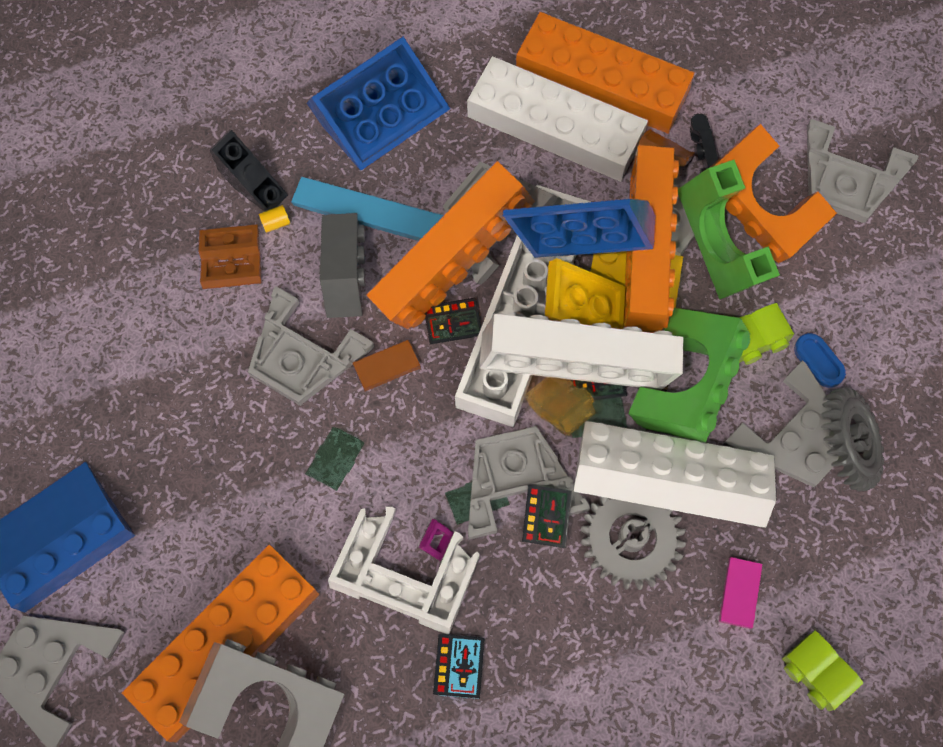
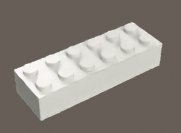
[467,56,648,182]
[480,311,683,390]
[573,421,776,528]

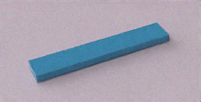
[291,177,444,241]

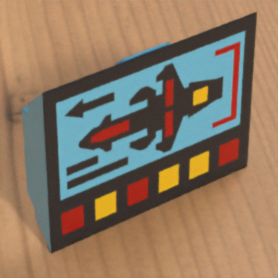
[433,634,485,699]

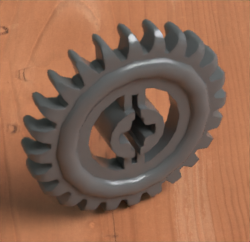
[821,387,884,491]

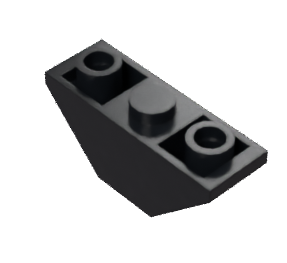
[210,130,288,212]

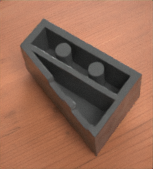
[320,213,365,318]

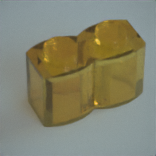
[524,377,596,436]

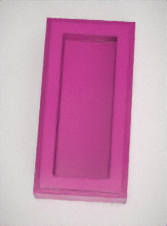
[719,557,763,629]

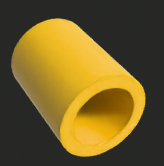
[258,205,290,233]

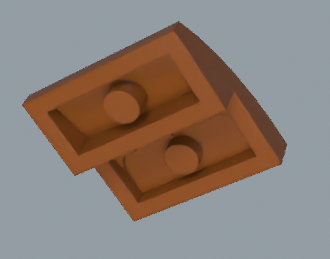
[198,224,262,289]

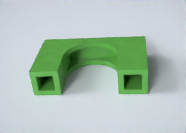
[678,160,780,300]
[628,308,750,443]

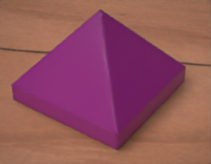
[418,519,454,561]

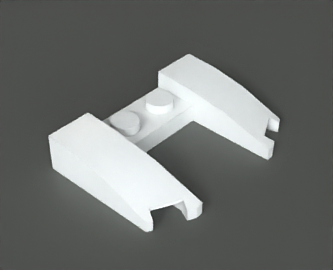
[328,507,479,635]

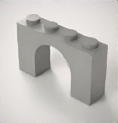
[179,639,344,747]

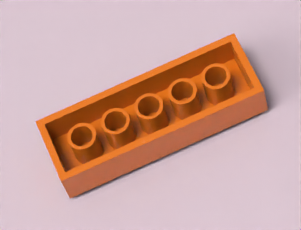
[516,12,695,134]
[623,145,679,333]
[366,161,535,329]
[122,544,320,743]

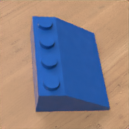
[307,36,450,171]
[503,199,656,258]
[0,462,135,613]

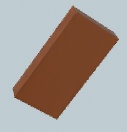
[353,340,421,392]

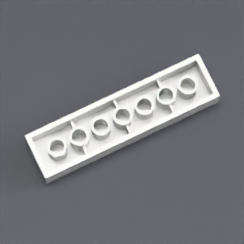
[455,185,590,428]

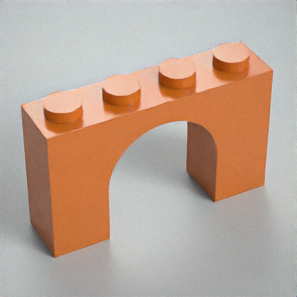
[711,124,837,263]

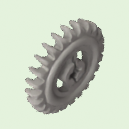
[580,496,686,590]

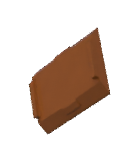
[638,129,695,168]

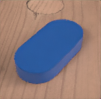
[794,333,846,388]

